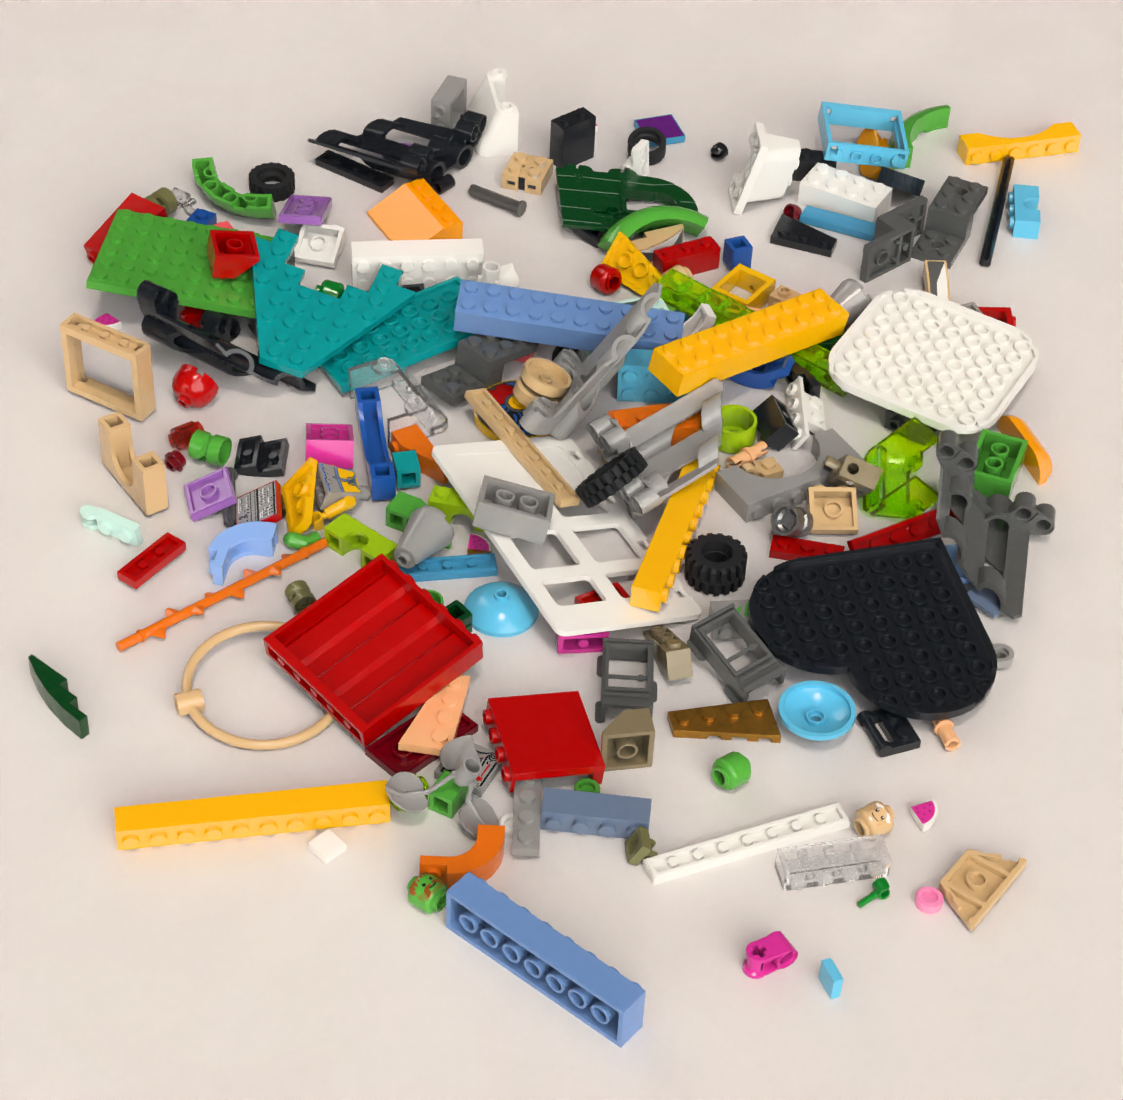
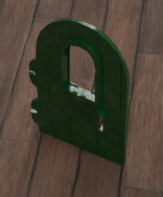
[555,164,698,235]

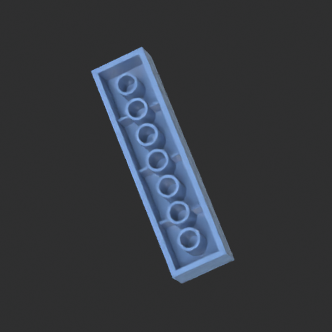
[446,872,646,1048]

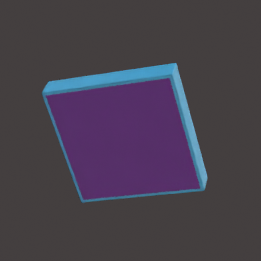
[634,114,685,148]

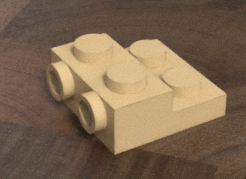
[806,485,859,534]

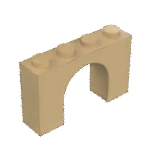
[98,411,168,516]

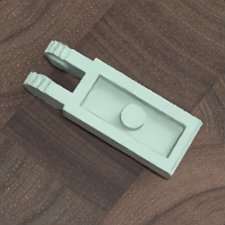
[79,504,143,547]

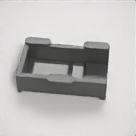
[687,603,787,703]
[595,638,657,723]

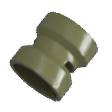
[285,580,316,614]

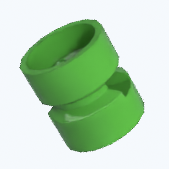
[188,429,232,467]

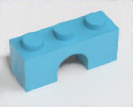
[1007,184,1041,239]

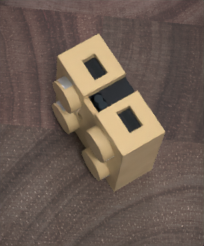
[501,152,553,196]

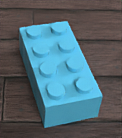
[617,349,691,403]

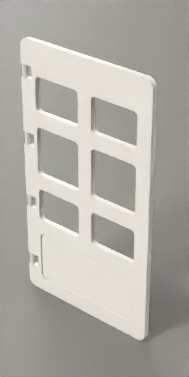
[431,436,701,637]

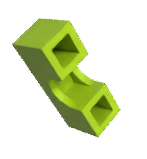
[428,485,484,532]
[324,513,397,568]

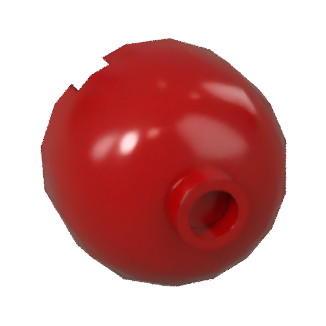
[172,364,219,408]

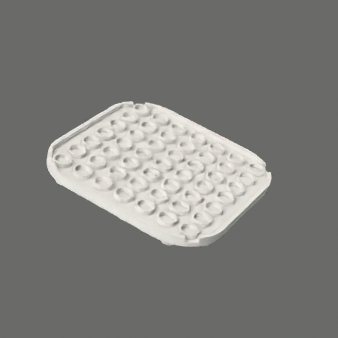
[828,289,1039,434]

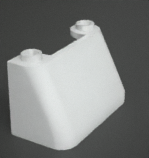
[467,68,519,157]

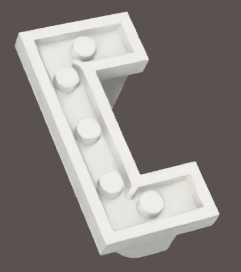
[728,122,801,215]

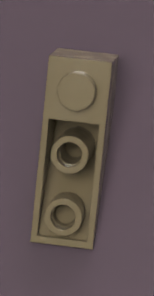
[643,625,693,681]

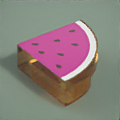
[467,532,492,555]

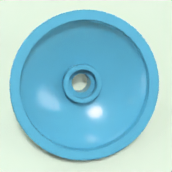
[464,581,539,637]
[778,680,856,741]

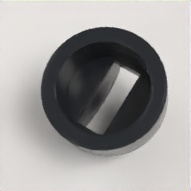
[710,142,728,160]

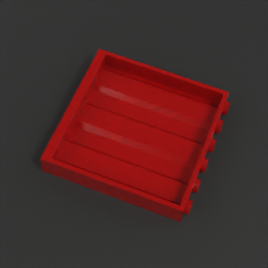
[263,553,483,747]

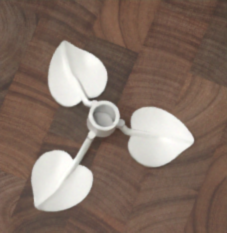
[477,261,519,288]

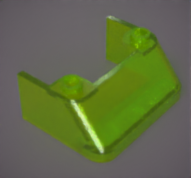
[863,417,938,519]

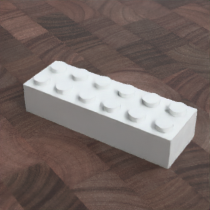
[351,238,484,292]

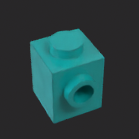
[392,450,421,489]

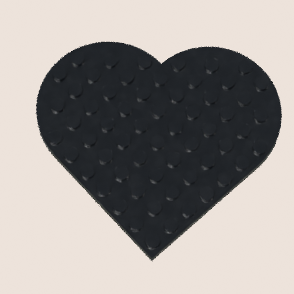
[748,537,997,721]

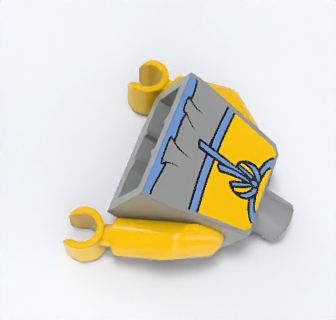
[312,462,370,531]

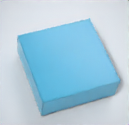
[819,958,843,999]

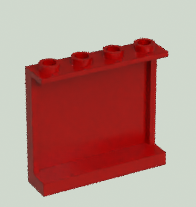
[482,691,605,793]

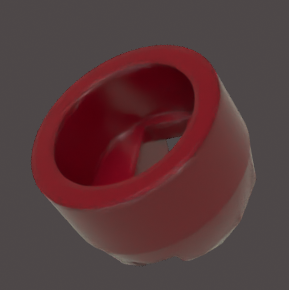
[783,203,802,220]

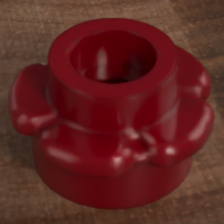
[164,450,186,472]

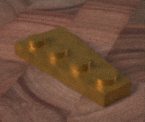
[667,699,781,743]

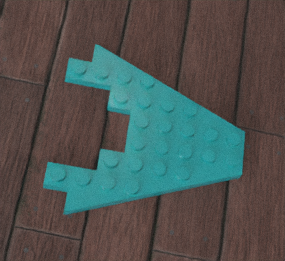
[251,228,416,378]

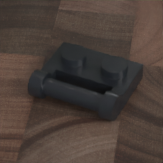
[856,709,921,757]

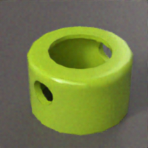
[718,404,757,454]

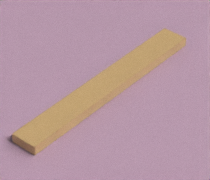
[464,388,581,508]

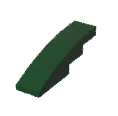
[28,654,89,740]

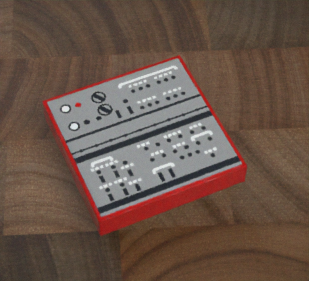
[235,480,282,525]

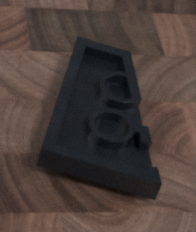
[770,214,837,258]

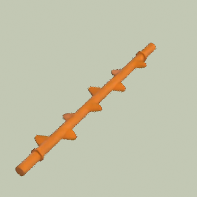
[115,538,328,652]

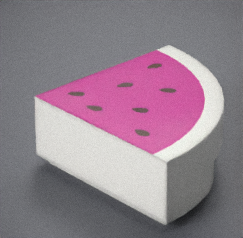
[94,313,122,330]
[910,800,938,832]

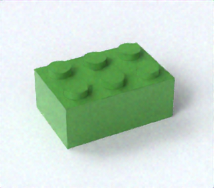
[974,429,1028,498]

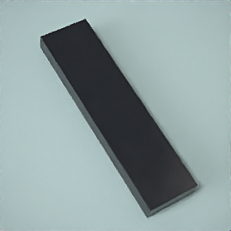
[315,150,394,193]

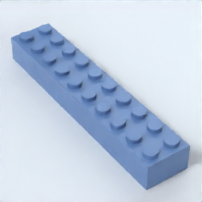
[453,279,685,352]

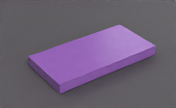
[278,194,332,226]

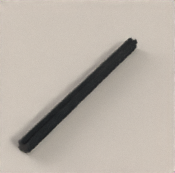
[979,155,1015,267]

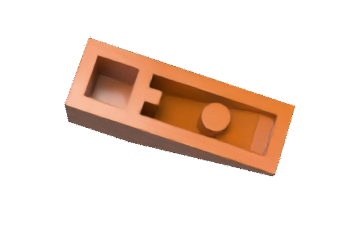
[389,424,448,484]

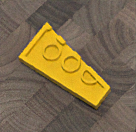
[601,231,676,306]

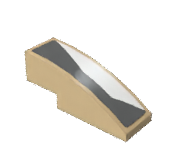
[631,224,684,263]
[923,260,950,301]

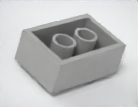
[472,475,555,545]

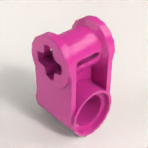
[742,931,798,979]

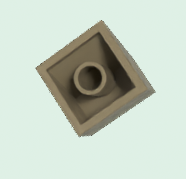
[600,708,655,772]

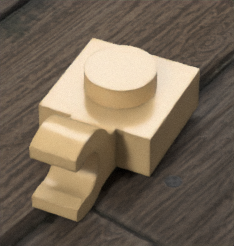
[742,457,784,478]

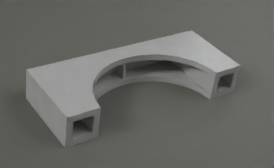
[715,428,865,523]

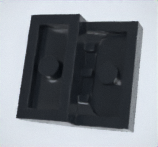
[234,435,289,477]

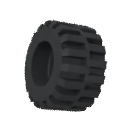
[684,533,748,596]

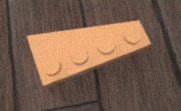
[398,675,471,756]

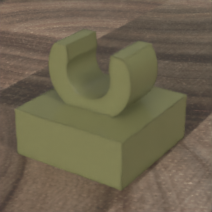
[624,826,658,866]

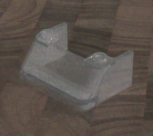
[348,357,448,450]

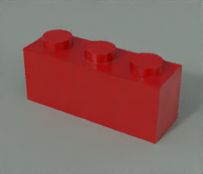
[653,236,721,275]

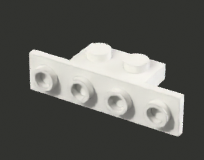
[785,376,826,451]

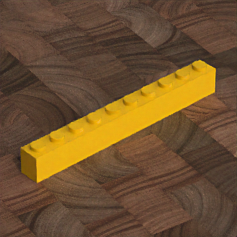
[630,458,720,612]
[114,780,390,850]

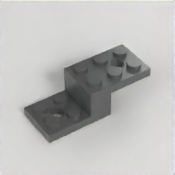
[911,176,988,269]
[859,195,928,283]
[420,334,538,406]

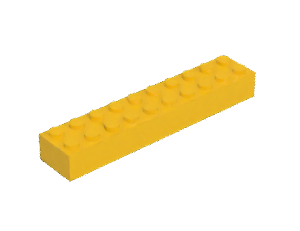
[648,288,849,397]

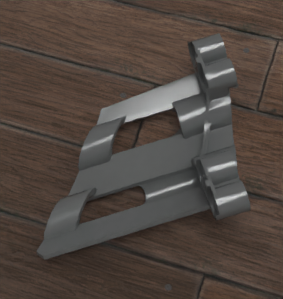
[936,430,1056,619]

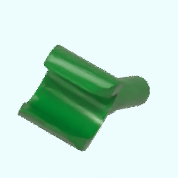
[857,877,890,908]

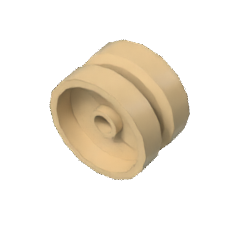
[513,358,572,407]

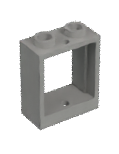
[431,75,467,129]

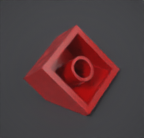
[206,230,260,279]

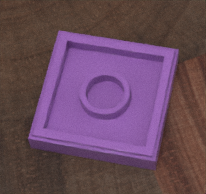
[183,466,237,522]

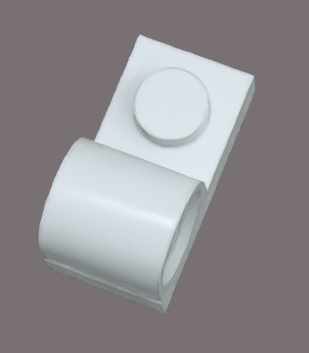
[620,139,649,176]

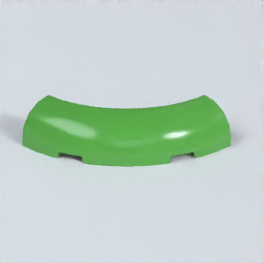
[888,105,951,169]
[192,157,277,219]
[597,205,709,251]

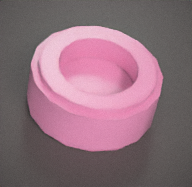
[915,886,943,914]

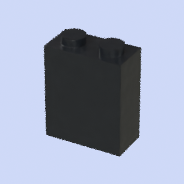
[549,107,596,168]

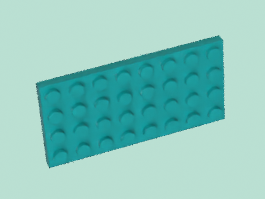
[319,276,476,393]

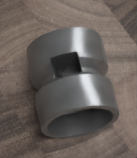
[771,505,814,538]

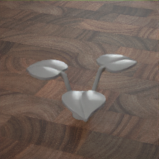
[385,735,499,837]

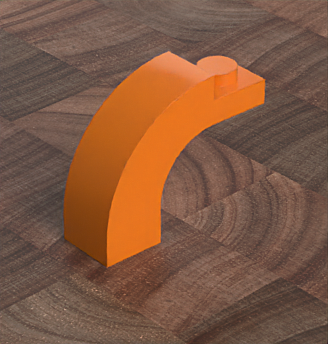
[420,824,505,889]

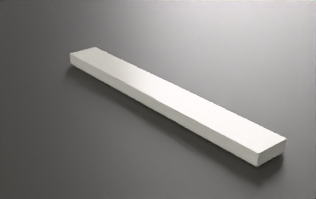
[642,802,851,885]

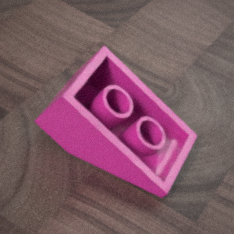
[305,423,354,470]

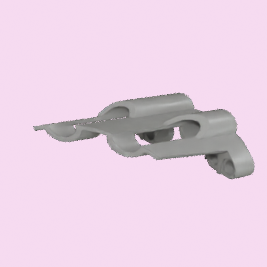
[519,282,662,440]
[587,378,723,519]

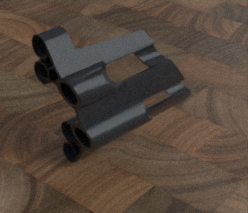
[307,110,487,187]
[137,280,316,391]

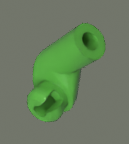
[283,531,321,550]

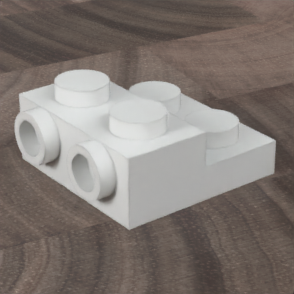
[294,224,347,268]

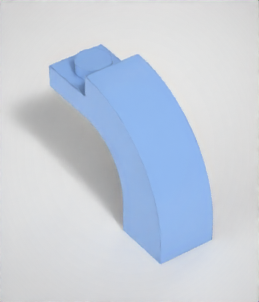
[208,521,278,586]

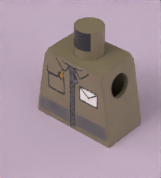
[822,455,883,499]

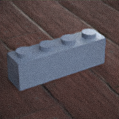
[540,787,652,839]

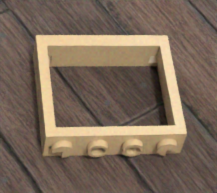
[60,313,156,422]

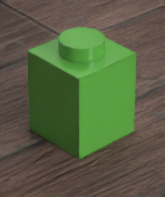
[429,770,468,819]

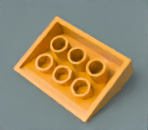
[367,178,463,241]

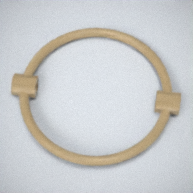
[173,621,334,750]

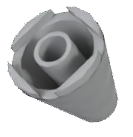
[830,278,872,326]
[393,505,454,568]

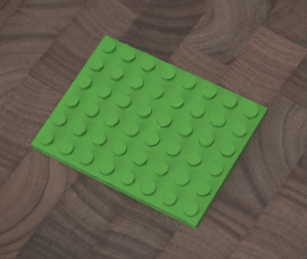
[86,209,273,319]

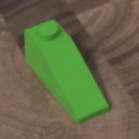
[386,491,452,549]

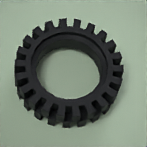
[575,447,648,508]

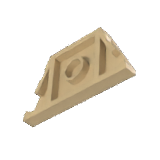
[938,849,1027,931]

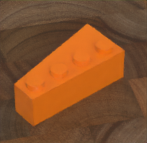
[608,403,702,447]

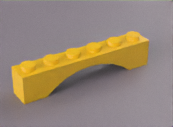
[957,122,1081,165]

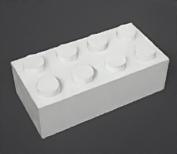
[797,162,893,223]

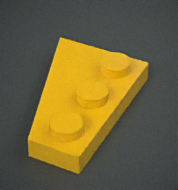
[281,457,318,534]

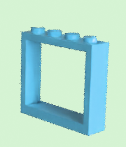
[817,101,909,169]

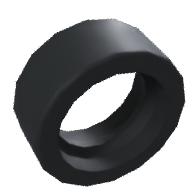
[627,126,666,166]

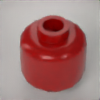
[590,263,622,295]

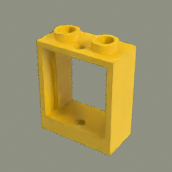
[710,263,776,313]

